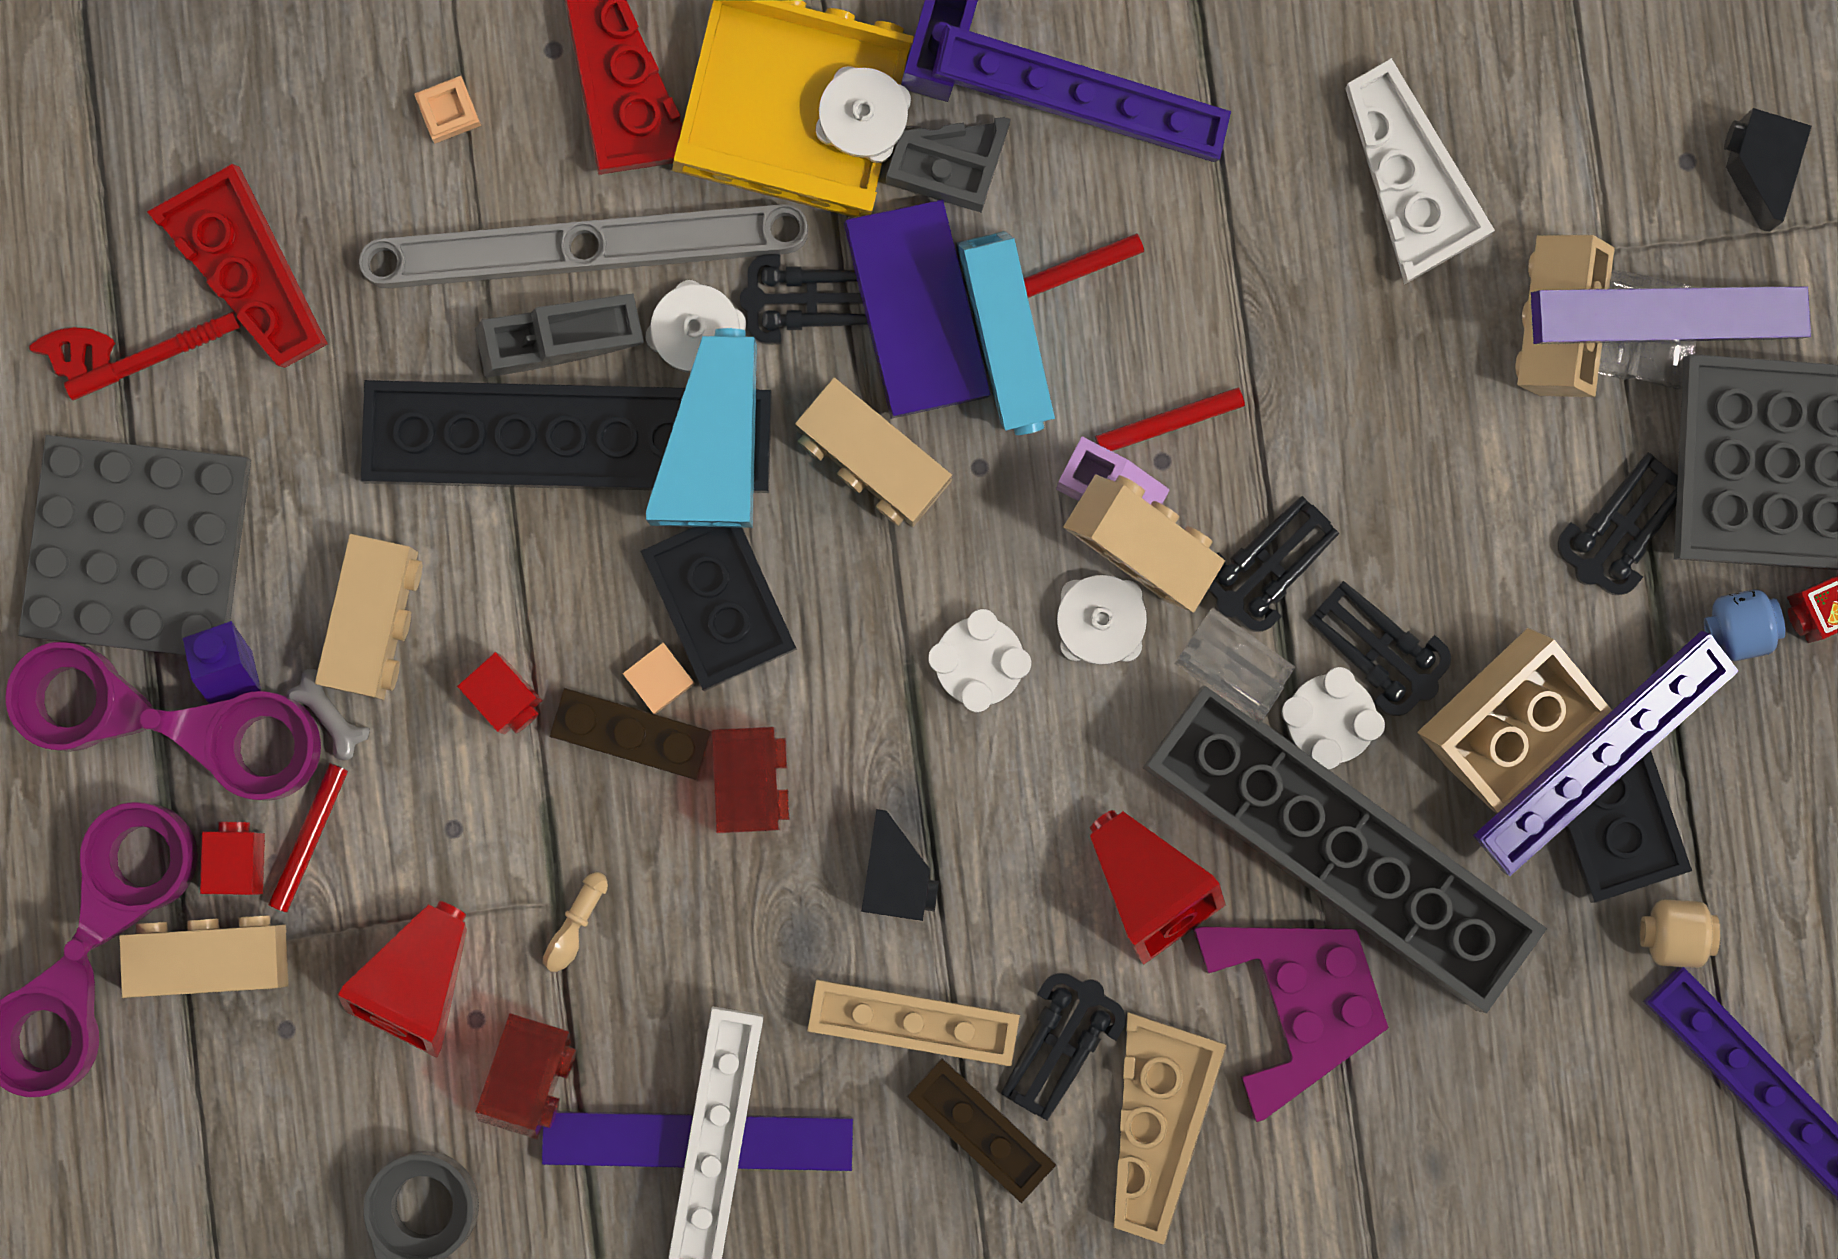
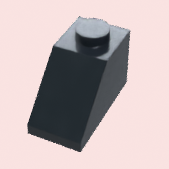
[1724,108,1812,232]
[861,809,939,921]

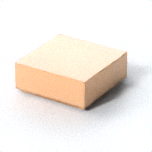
[414,76,481,144]
[623,642,695,714]

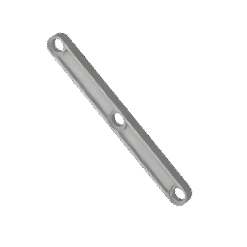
[359,204,809,288]

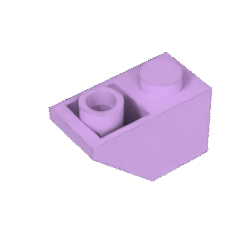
[1056,437,1170,505]

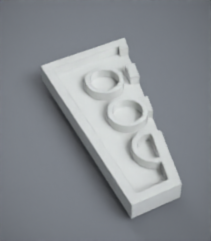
[1345,58,1495,284]

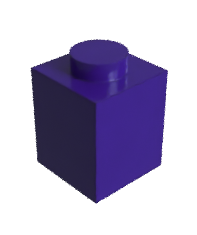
[183,621,261,704]

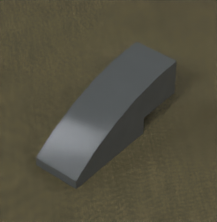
[475,293,644,378]

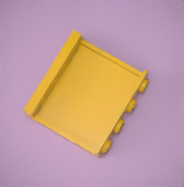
[672,0,914,218]

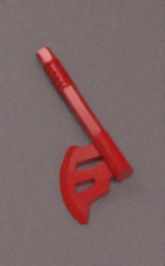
[29,311,241,401]

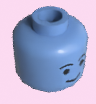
[1704,589,1785,661]

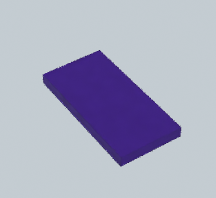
[844,200,991,419]

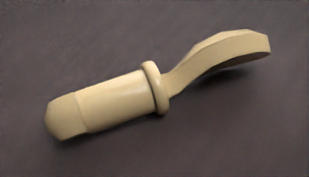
[543,872,608,972]

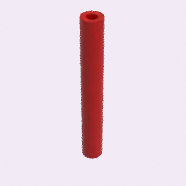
[1023,233,1144,298]
[1095,387,1245,451]
[268,763,348,913]

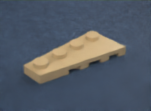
[1114,1012,1227,1245]

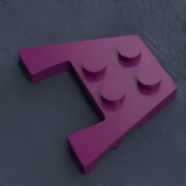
[1193,927,1389,1122]

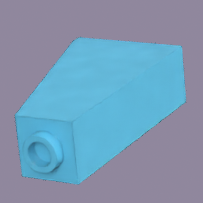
[956,231,1055,435]
[646,328,757,528]

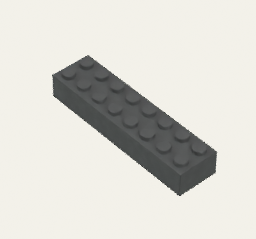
[1143,682,1547,1013]

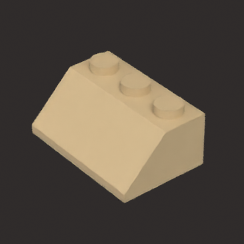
[1417,628,1612,814]

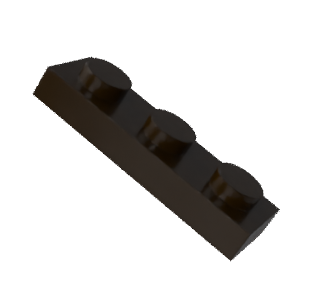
[549,688,712,781]
[907,1058,1056,1204]

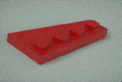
[565,0,683,175]
[147,164,328,368]

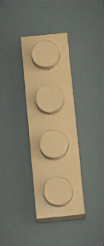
[808,979,1020,1066]

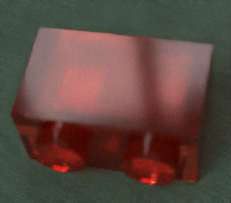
[712,727,790,834]
[475,1013,577,1140]

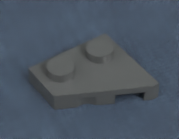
[885,117,1011,213]

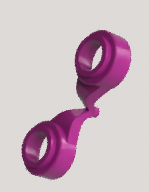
[5,642,321,801]
[0,802,198,1097]

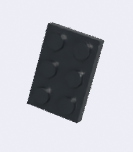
[641,527,797,691]
[1565,750,1692,903]

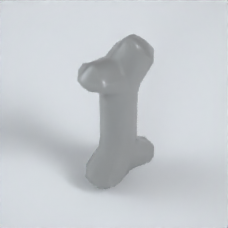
[286,669,370,760]

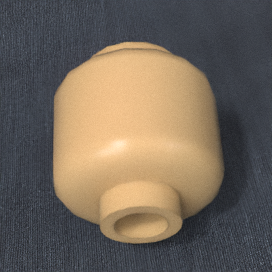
[1639,900,1720,968]

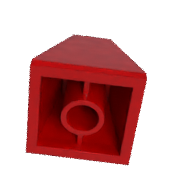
[1090,810,1226,965]
[338,901,467,1058]

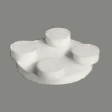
[816,66,911,163]
[646,280,746,373]
[1057,575,1147,665]
[929,609,1031,712]
[1281,667,1385,769]

